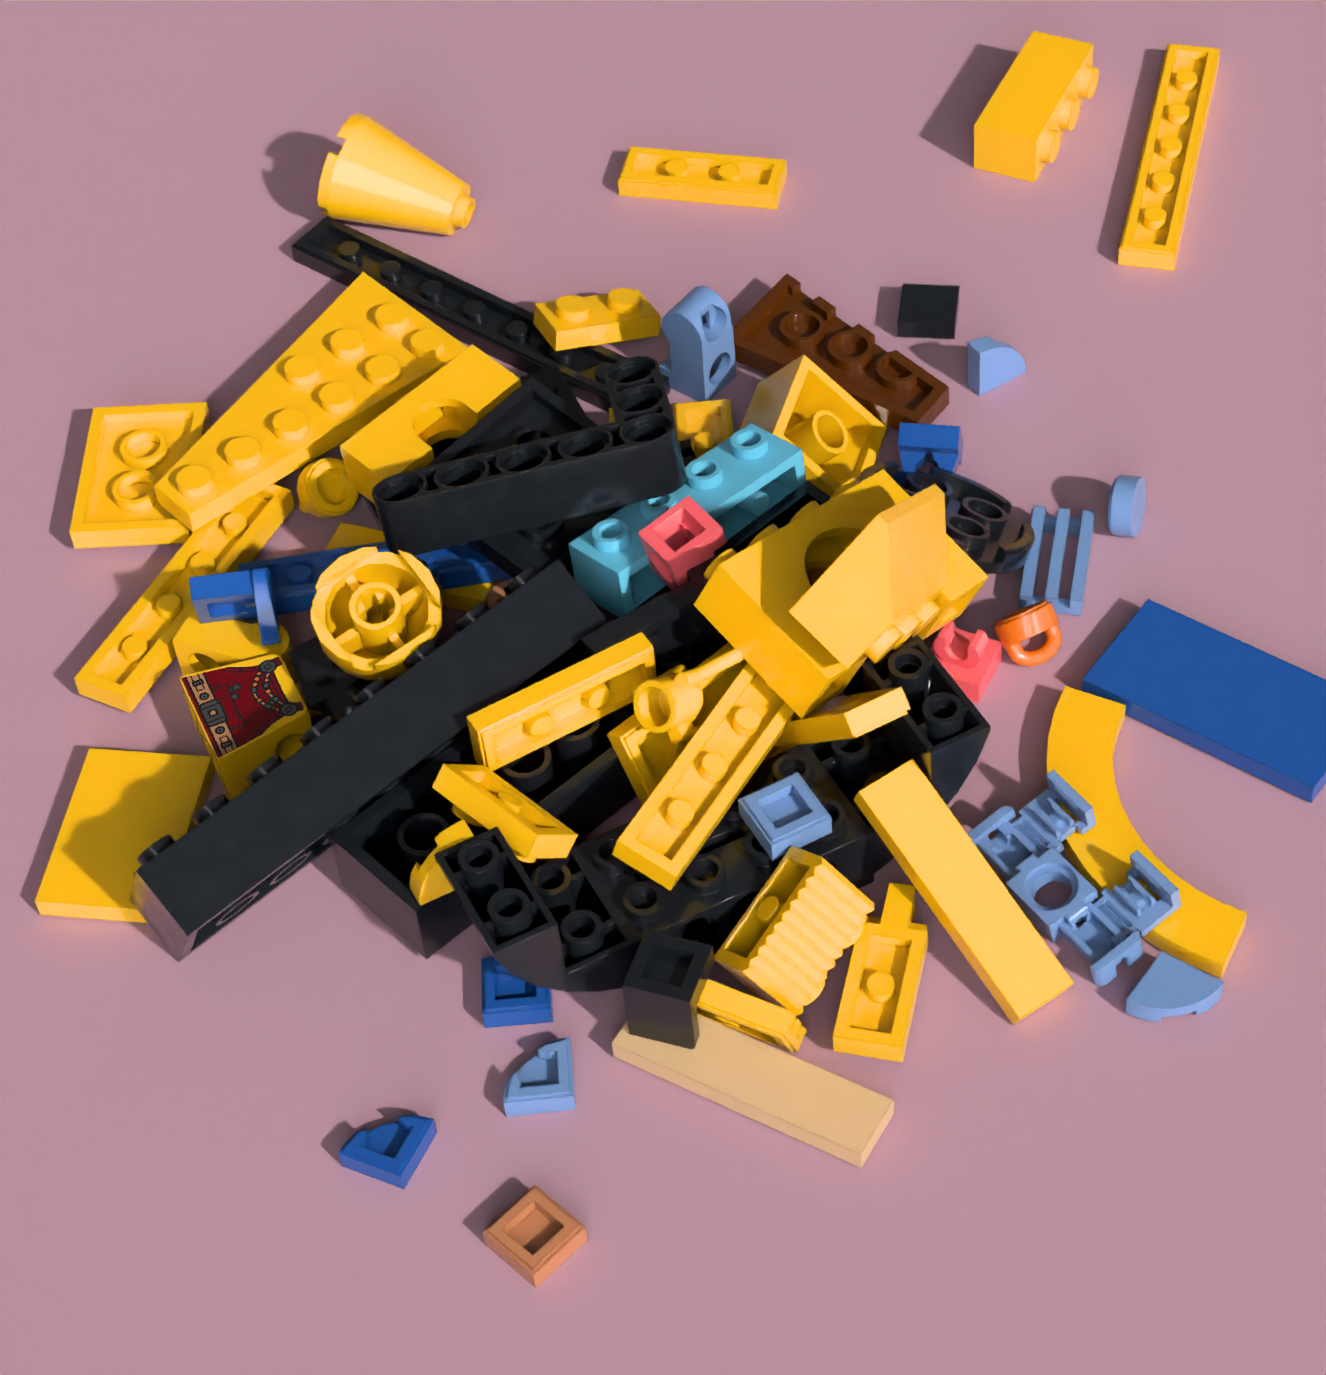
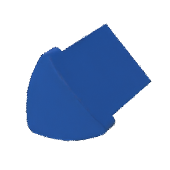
[189,567,281,646]

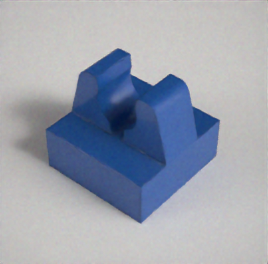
[898,422,963,473]

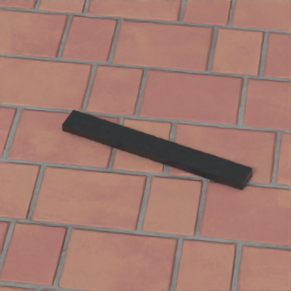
[291,216,670,413]

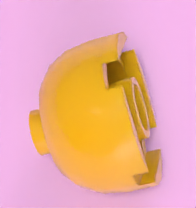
[311,547,442,681]

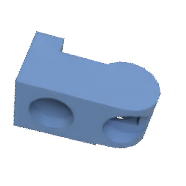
[659,286,737,402]

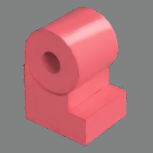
[638,495,727,590]

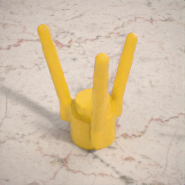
[632,648,745,744]

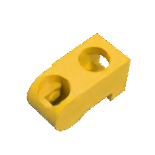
[172,607,297,683]

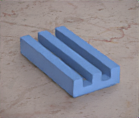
[1019,506,1095,616]

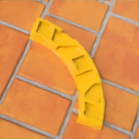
[1046,686,1247,978]

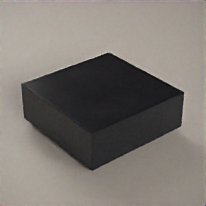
[898,284,959,339]

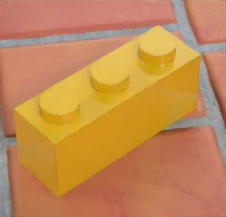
[974,31,1099,183]

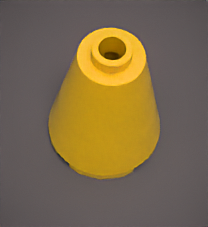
[317,112,476,236]

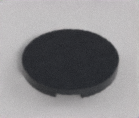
[858,461,1035,574]

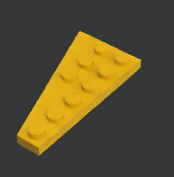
[154,272,468,532]

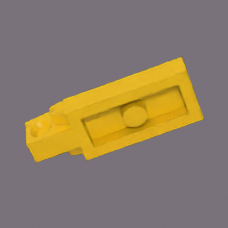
[832,882,928,1063]

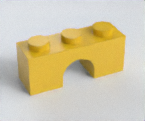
[339,344,522,503]

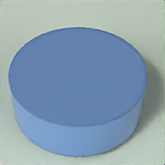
[1107,475,1146,538]

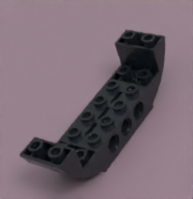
[434,638,991,992]

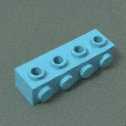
[568,423,806,618]

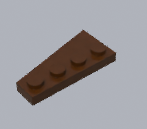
[733,273,949,431]

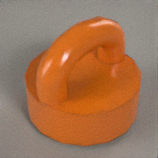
[993,600,1062,667]

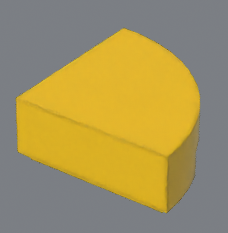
[410,819,474,906]

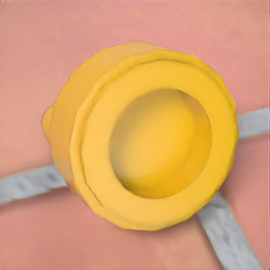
[297,457,359,519]

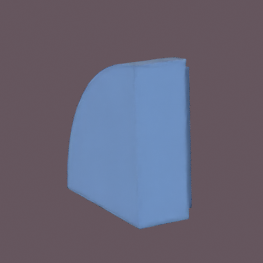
[967,336,1026,396]
[1126,951,1224,1022]
[503,1037,576,1117]

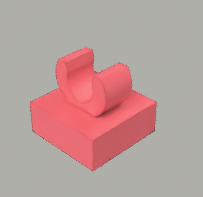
[930,621,1003,703]

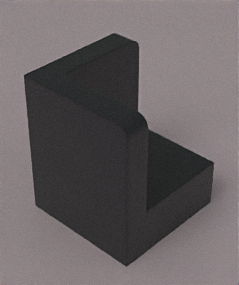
[622,930,714,1049]

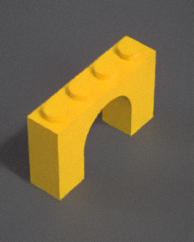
[694,469,989,719]

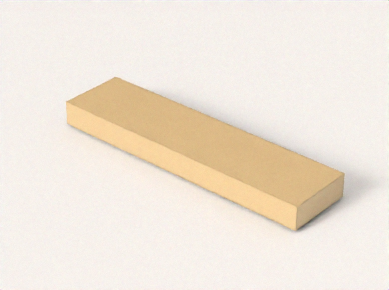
[611,1014,894,1168]

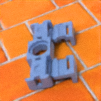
[967,770,1182,987]

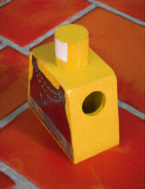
[179,654,321,801]

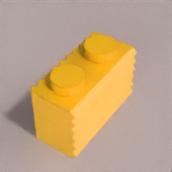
[714,845,874,1016]

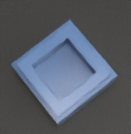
[738,772,832,861]

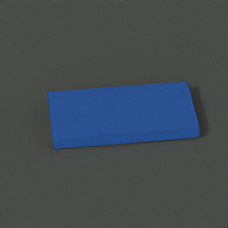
[1082,599,1326,803]

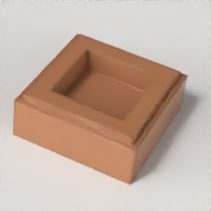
[482,1185,588,1288]

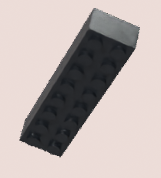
[130,559,607,962]

